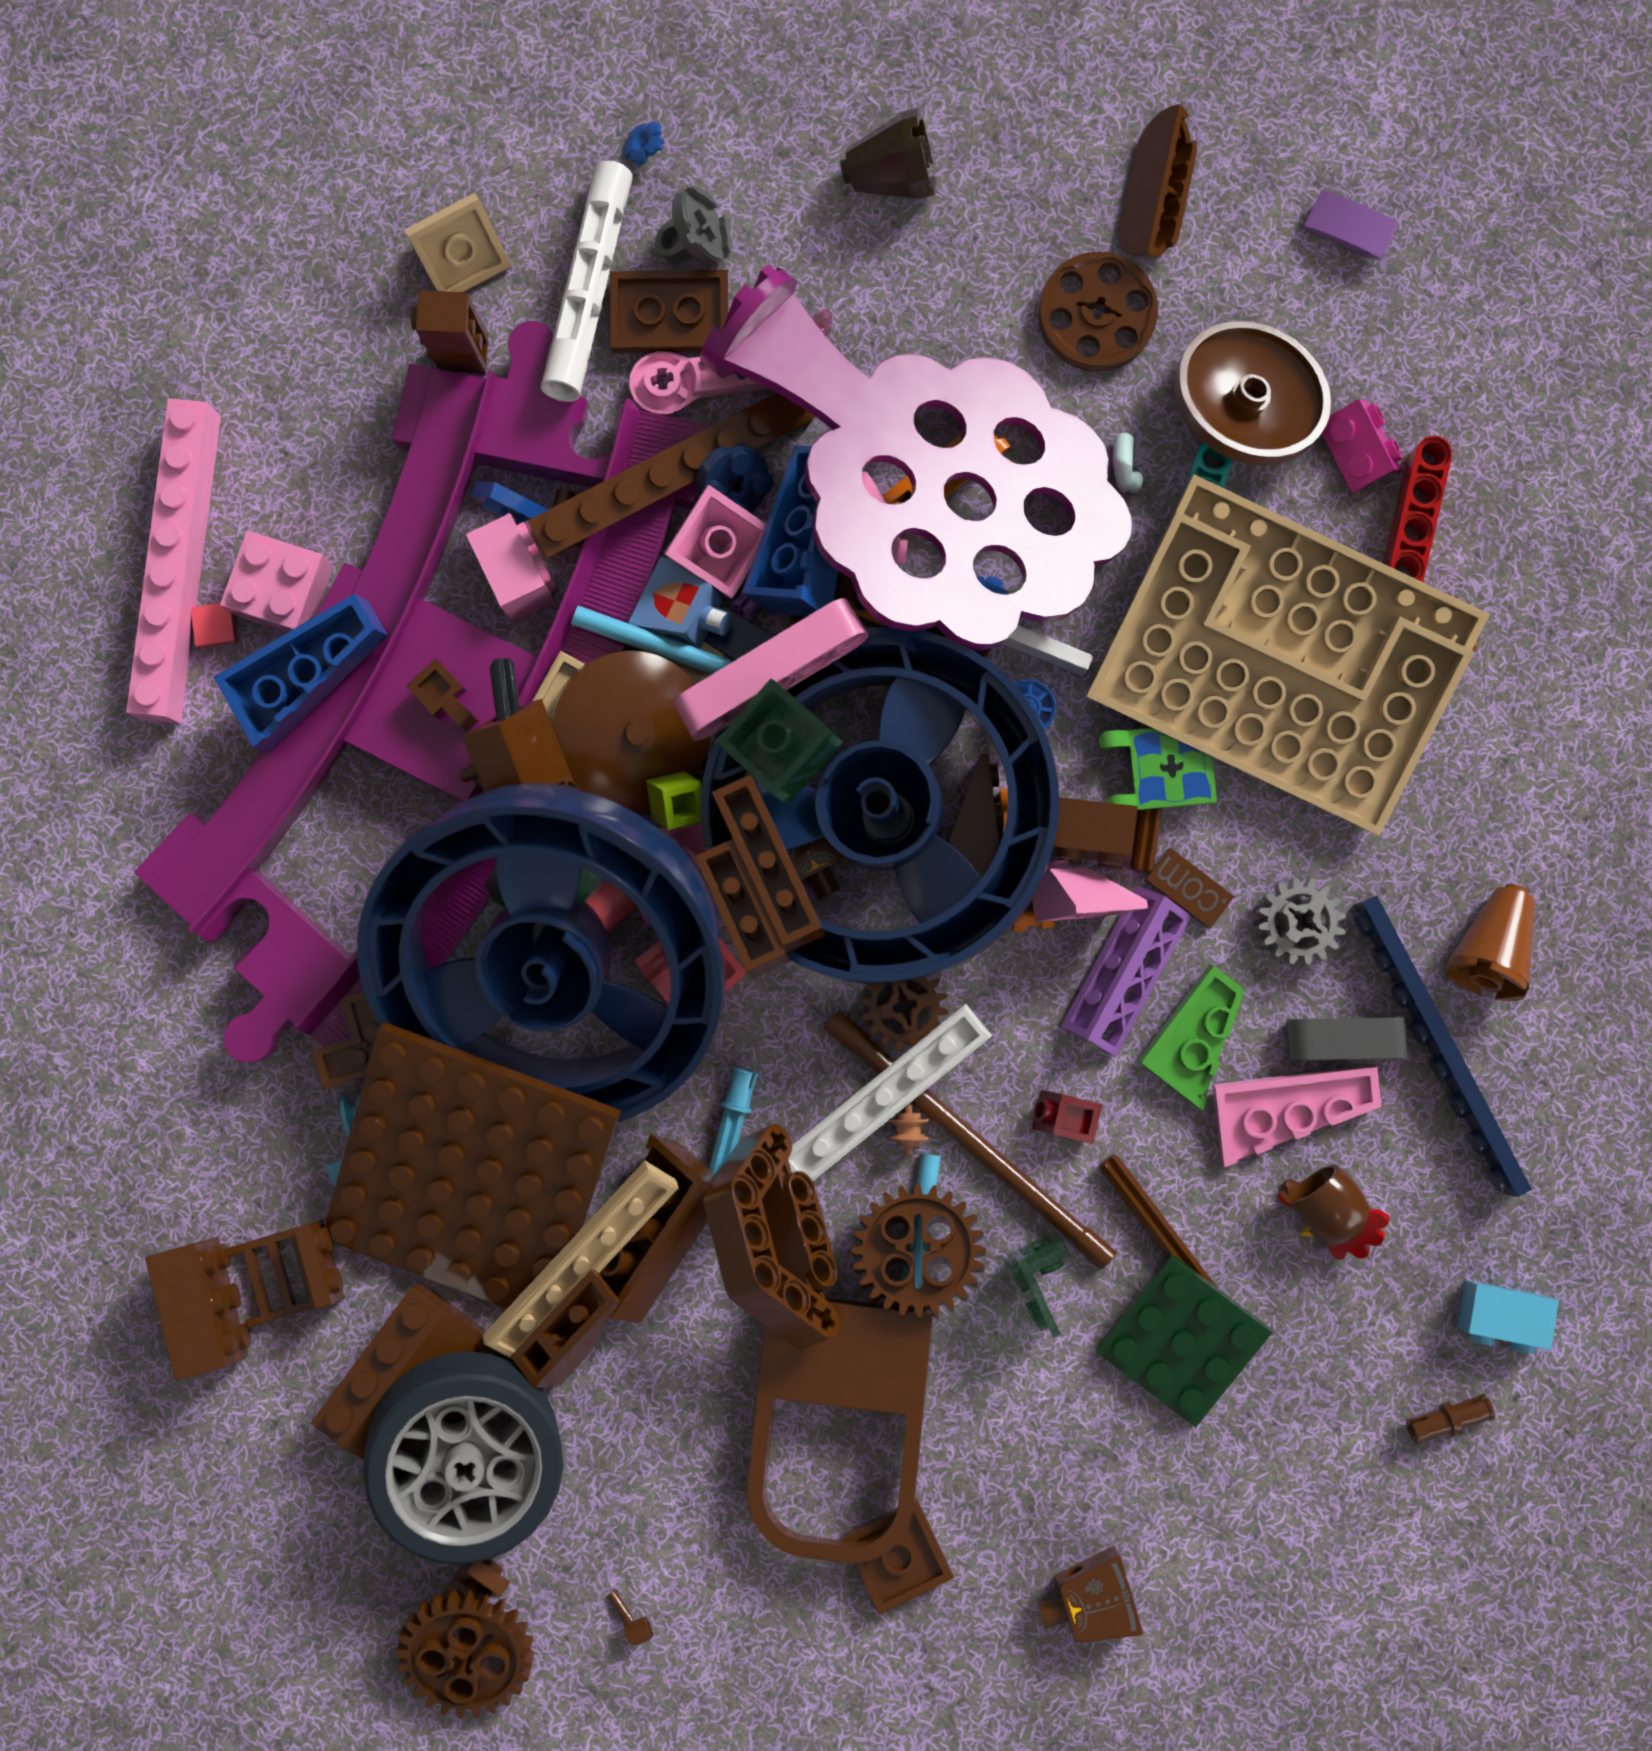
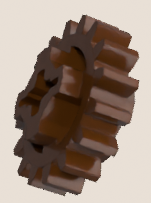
[860,976,948,1051]

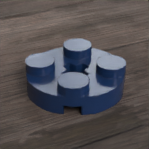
[694,443,774,513]

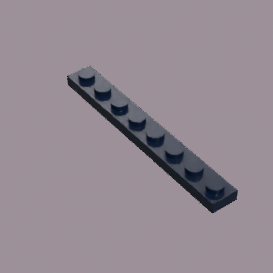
[1353,895,1532,1197]

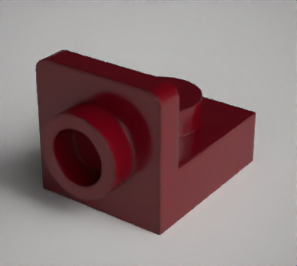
[1032,1090,1102,1144]

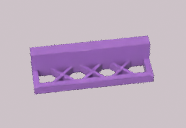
[1061,886,1191,1057]

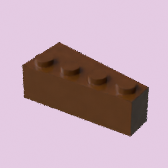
[599,1134,716,1323]

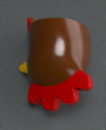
[1276,1164,1390,1260]

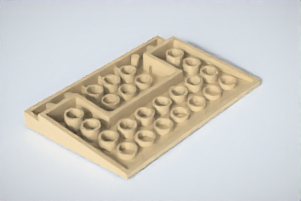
[1086,475,1490,836]

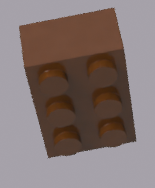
[145,1236,251,1381]

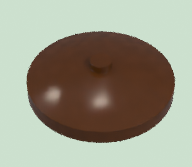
[1174,321,1331,465]
[550,651,711,813]

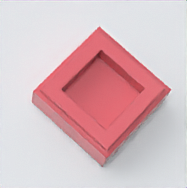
[191,603,238,648]

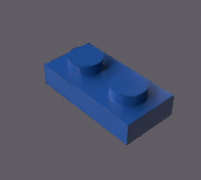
[471,481,548,525]

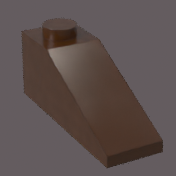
[511,1269,620,1388]

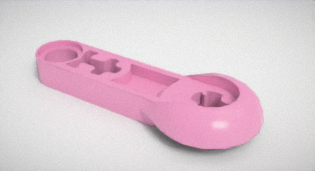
[629,351,770,416]

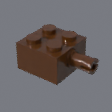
[1052,797,1138,870]

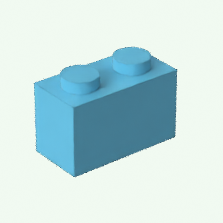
[1457,1280,1559,1354]

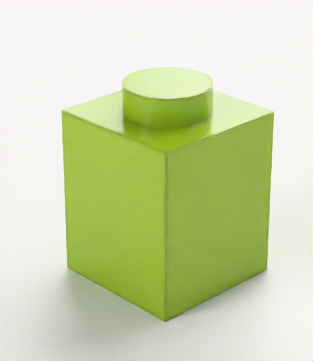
[646,772,702,830]

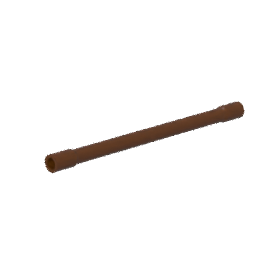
[824,1010,1117,1270]

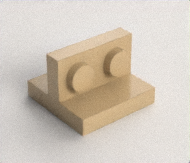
[404,193,512,292]

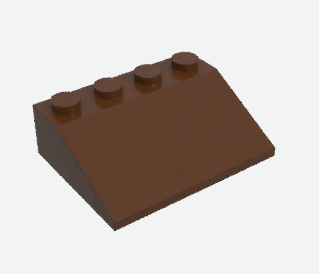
[311,1281,514,1477]

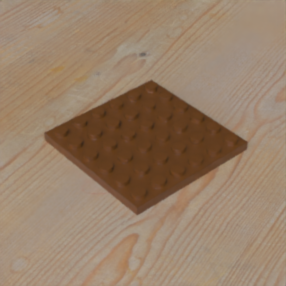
[324,1022,622,1308]

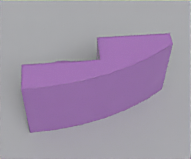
[1304,190,1398,261]

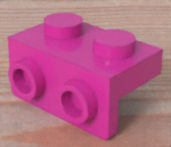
[1322,399,1403,493]

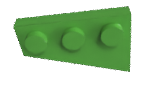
[1137,965,1245,1112]

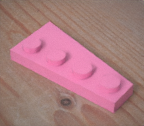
[1212,1064,1381,1167]

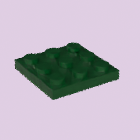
[1096,1253,1272,1427]

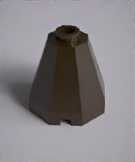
[840,107,936,199]

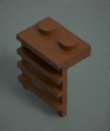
[226,1219,345,1328]

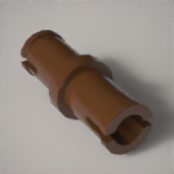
[1406,1394,1495,1445]

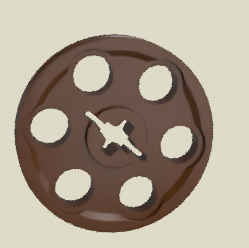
[1039,252,1158,372]

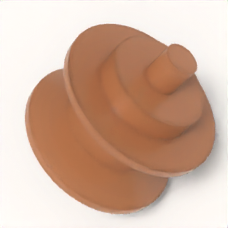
[888,1105,929,1154]

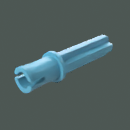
[709,1066,759,1175]

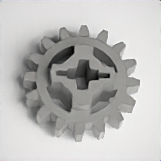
[1255,878,1346,966]

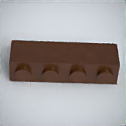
[712,774,825,953]

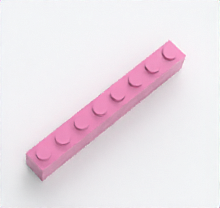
[126,398,221,724]

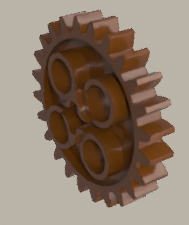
[851,1183,986,1321]
[395,1588,535,1719]

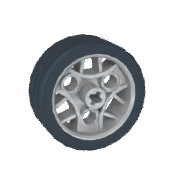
[363,1351,563,1565]

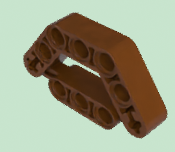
[703,1124,840,1349]

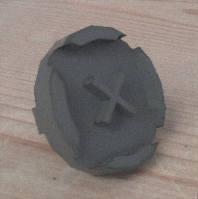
[655,186,731,267]

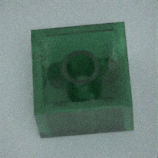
[715,678,843,805]

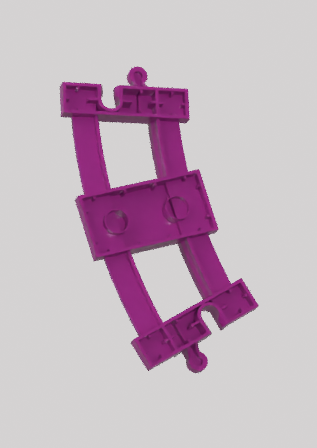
[134,321,711,1083]

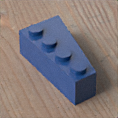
[742,446,838,617]
[214,593,388,752]

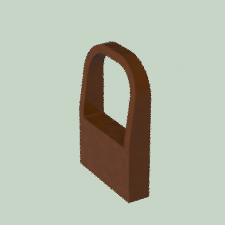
[747,1297,933,1563]

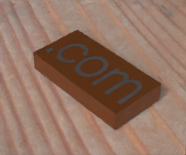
[1144,848,1235,929]

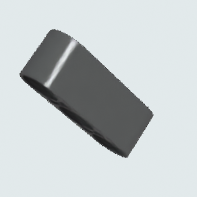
[1287,1017,1407,1060]

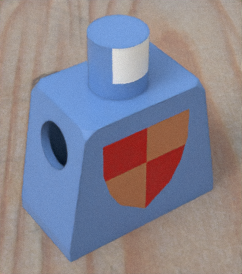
[628,556,732,648]

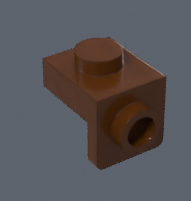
[442,1559,510,1600]

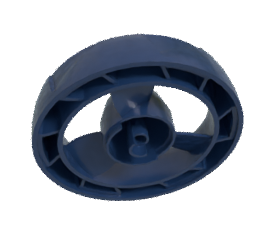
[701,626,1060,984]
[357,783,725,1122]

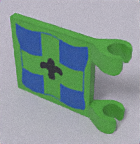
[1099,728,1217,811]

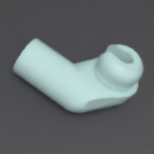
[1112,433,1143,493]

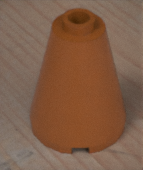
[1445,884,1535,1001]

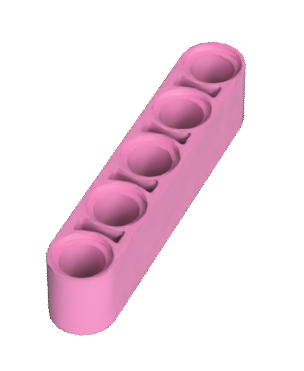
[673,598,868,741]

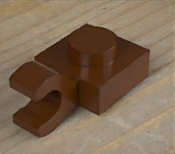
[406,658,478,732]

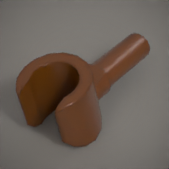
[607,1590,654,1645]

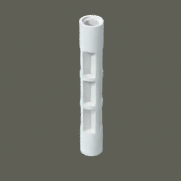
[541,161,633,402]

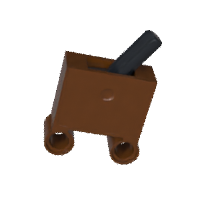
[459,658,580,792]

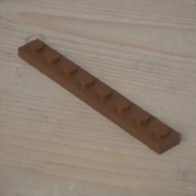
[524,393,817,560]

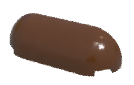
[1119,104,1197,258]

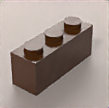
[411,290,489,374]
[694,839,790,979]

